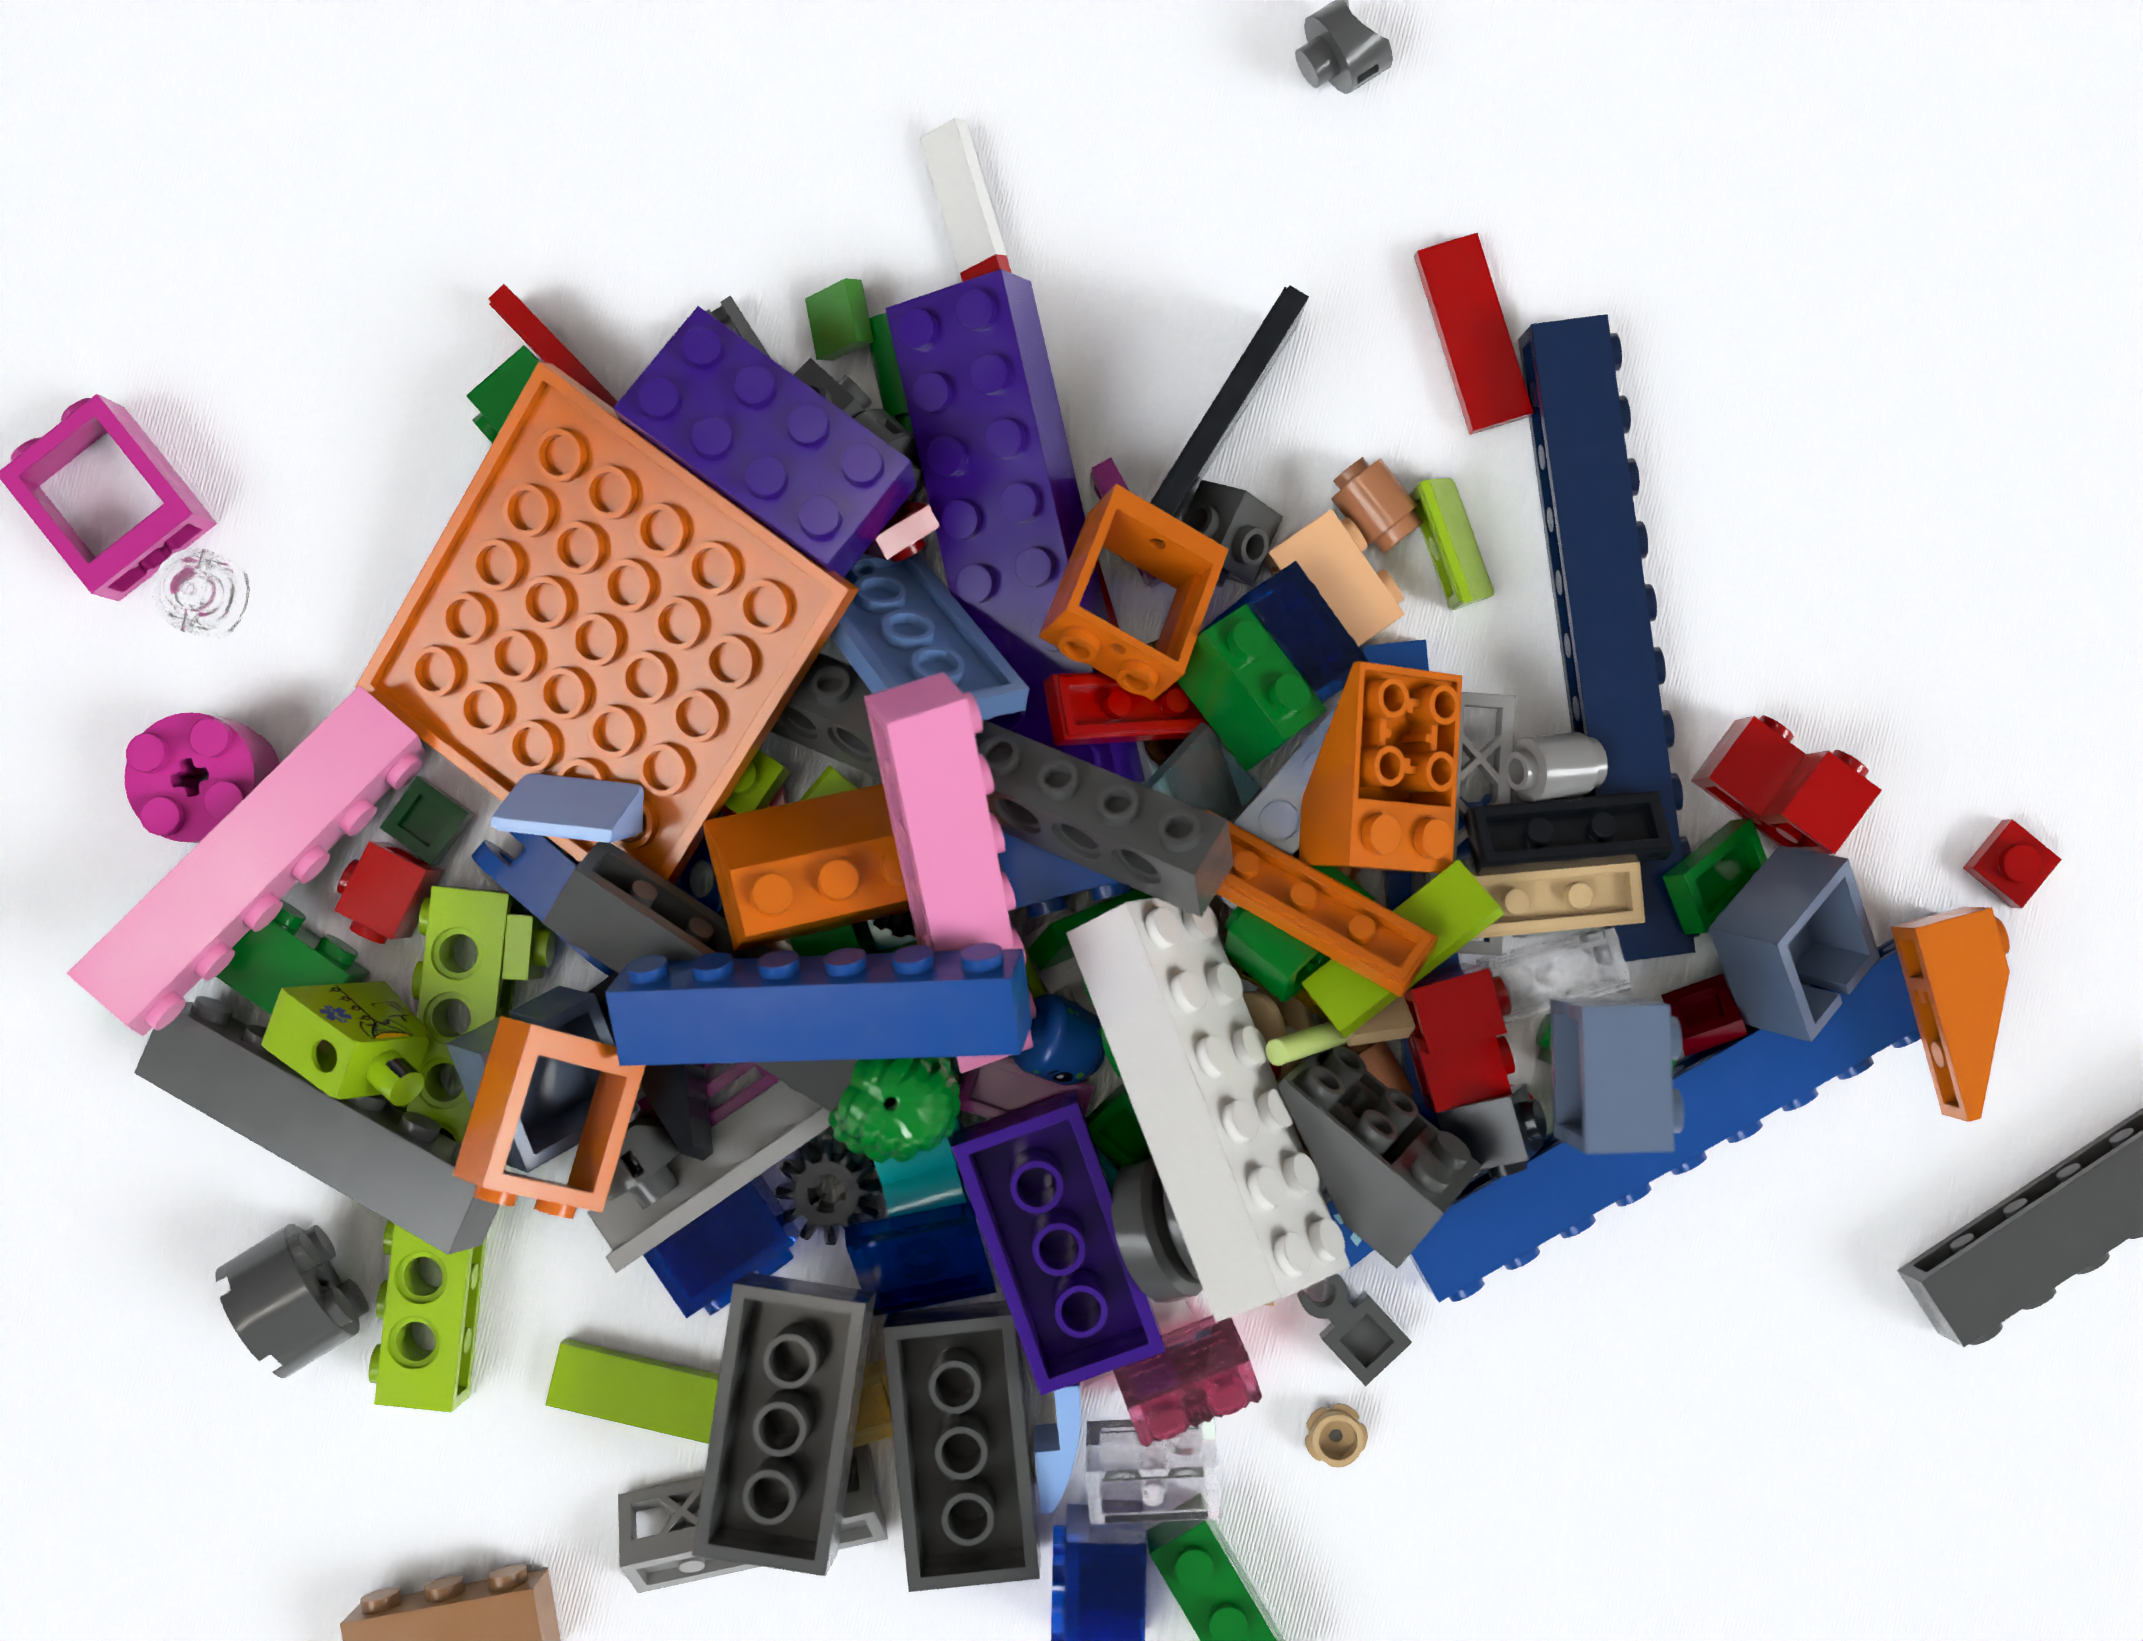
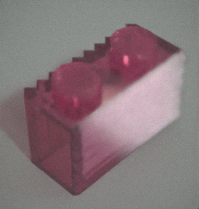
[1113,1315,1263,1447]

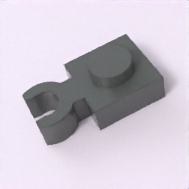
[1297,1273,1412,1387]

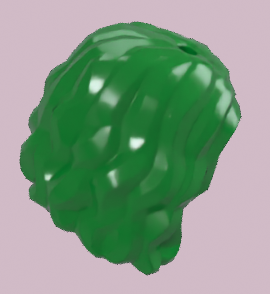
[828,1057,961,1164]

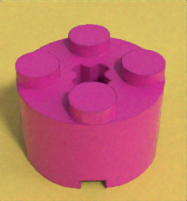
[124,712,280,843]

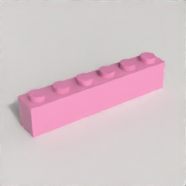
[864,672,1036,1074]
[66,685,426,1037]

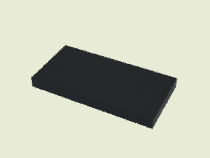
[1150,285,1309,519]

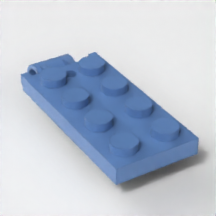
[830,553,1029,720]

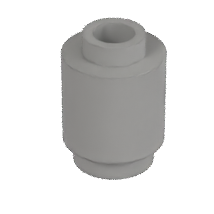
[1505,732,1608,802]

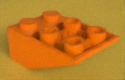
[1298,661,1463,873]

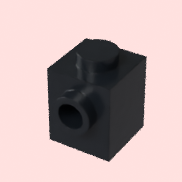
[1436,1083,1547,1178]

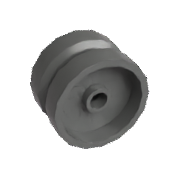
[1112,1155,1203,1303]

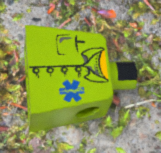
[261,981,429,1106]

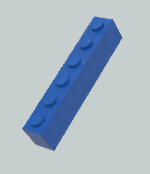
[605,943,1032,1066]

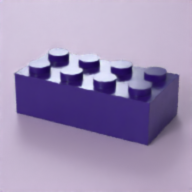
[613,306,916,578]
[951,1089,1166,1396]

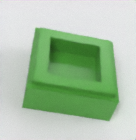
[805,278,874,361]

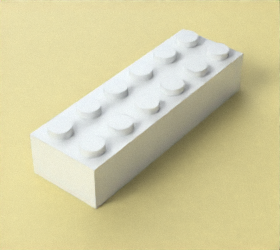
[1066,898,1351,1322]

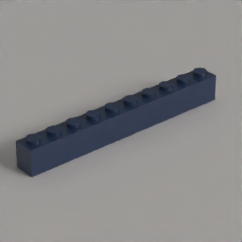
[1518,314,1700,963]

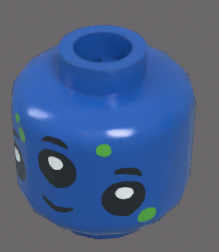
[1013,994,1106,1086]

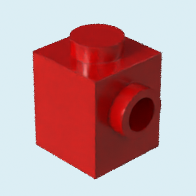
[334,841,445,944]

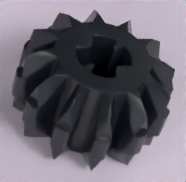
[774,1133,883,1245]

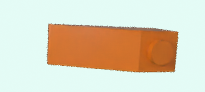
[1890,907,2010,1122]

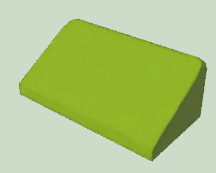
[1410,478,1494,611]

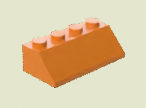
[702,784,1002,951]

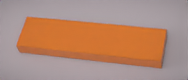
[1206,809,1438,998]

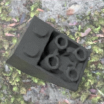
[1277,1046,1482,1269]

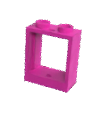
[0,394,217,602]

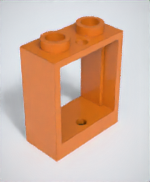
[1038,483,1229,701]
[452,1016,646,1219]

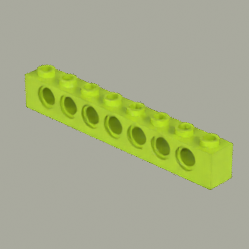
[368,886,523,1413]

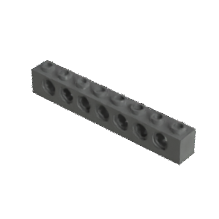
[770,653,1234,917]

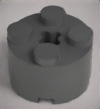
[215,1223,369,1378]

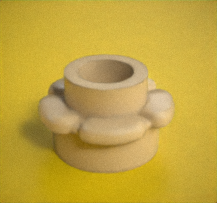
[1305,1403,1368,1468]

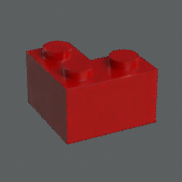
[1690,715,1882,854]
[1404,963,1515,1113]

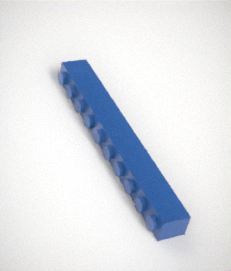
[1409,913,1939,1302]

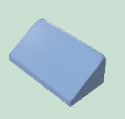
[491,773,644,843]

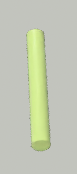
[1265,1021,1347,1066]

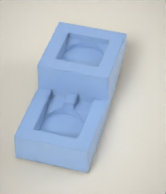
[1034,1382,1081,1514]

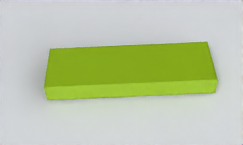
[1301,859,1504,1039]
[545,1338,719,1444]

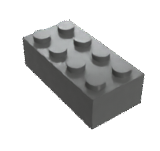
[692,1272,876,1577]
[883,1300,1041,1592]

